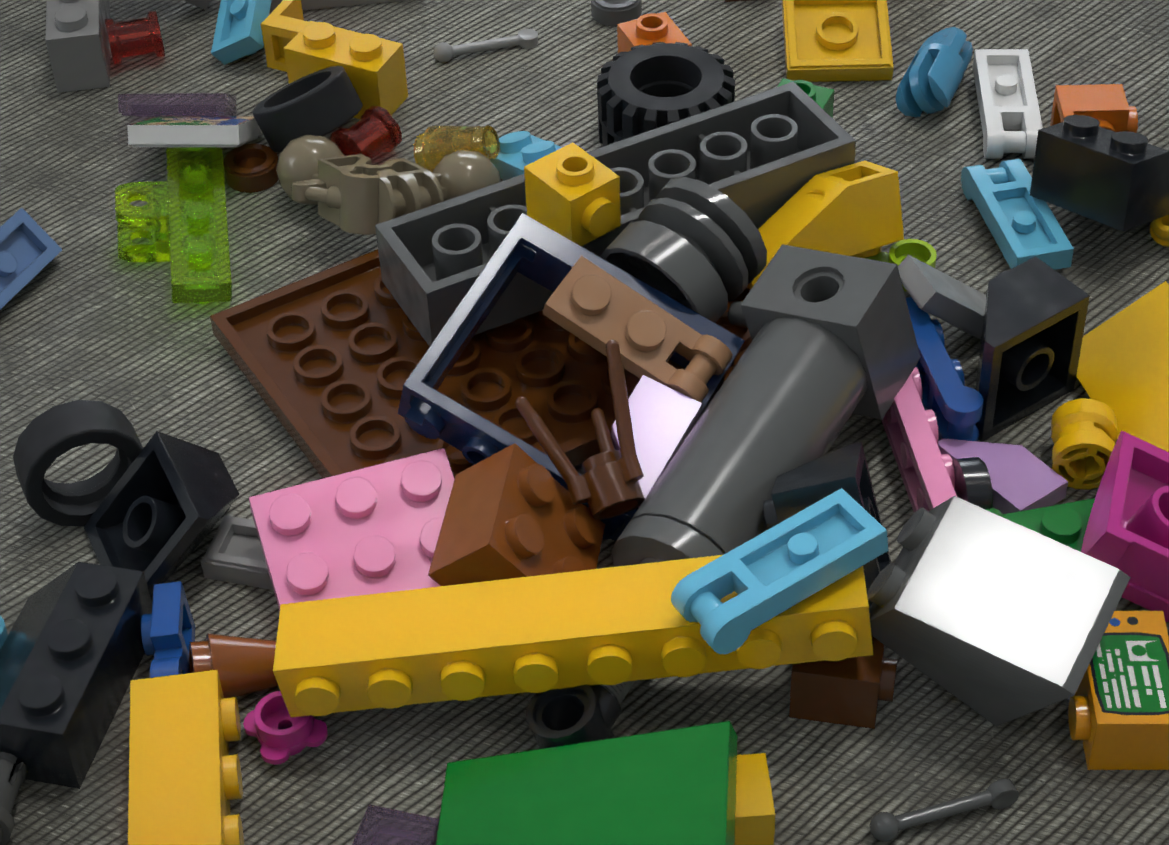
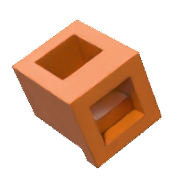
[1050,84,1138,133]

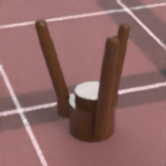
[515,340,645,520]

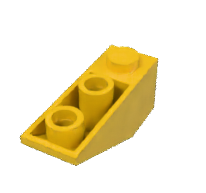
[747,160,904,289]

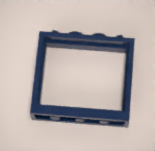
[397,213,745,542]

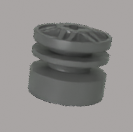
[600,177,767,323]

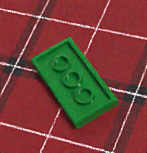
[436,721,738,845]

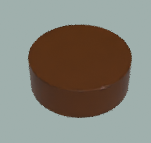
[223,143,278,193]

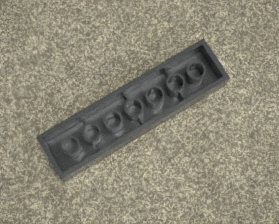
[375,82,856,347]

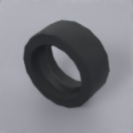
[252,66,363,152]
[13,400,143,527]

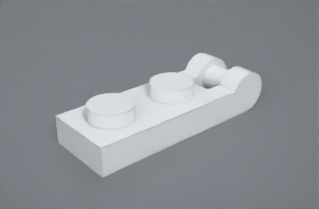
[973,49,1043,159]

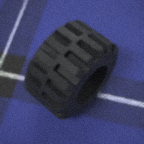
[597,42,735,147]

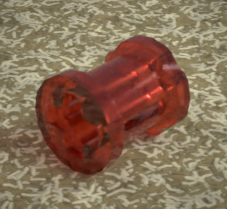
[104,10,165,65]
[329,105,402,159]

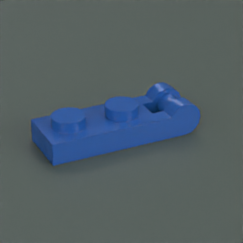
[906,297,983,442]

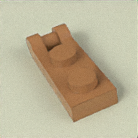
[543,255,733,403]

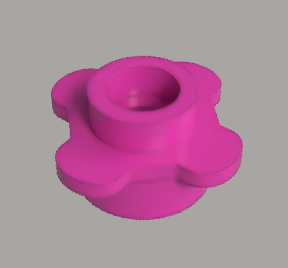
[243,690,328,765]

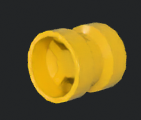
[1051,398,1117,490]

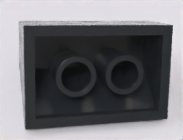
[0,562,152,789]

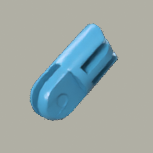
[895,27,973,117]

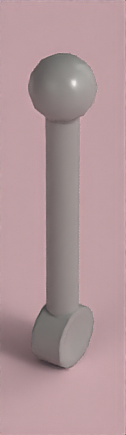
[433,29,538,62]

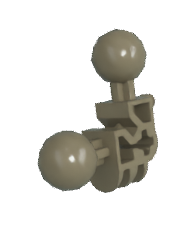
[276,135,501,235]

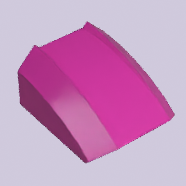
[1081,430,1169,622]

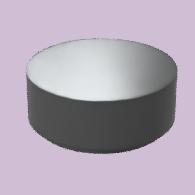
[591,0,642,27]

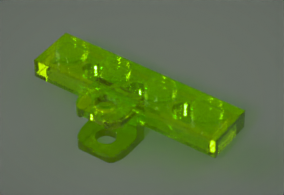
[115,147,232,304]

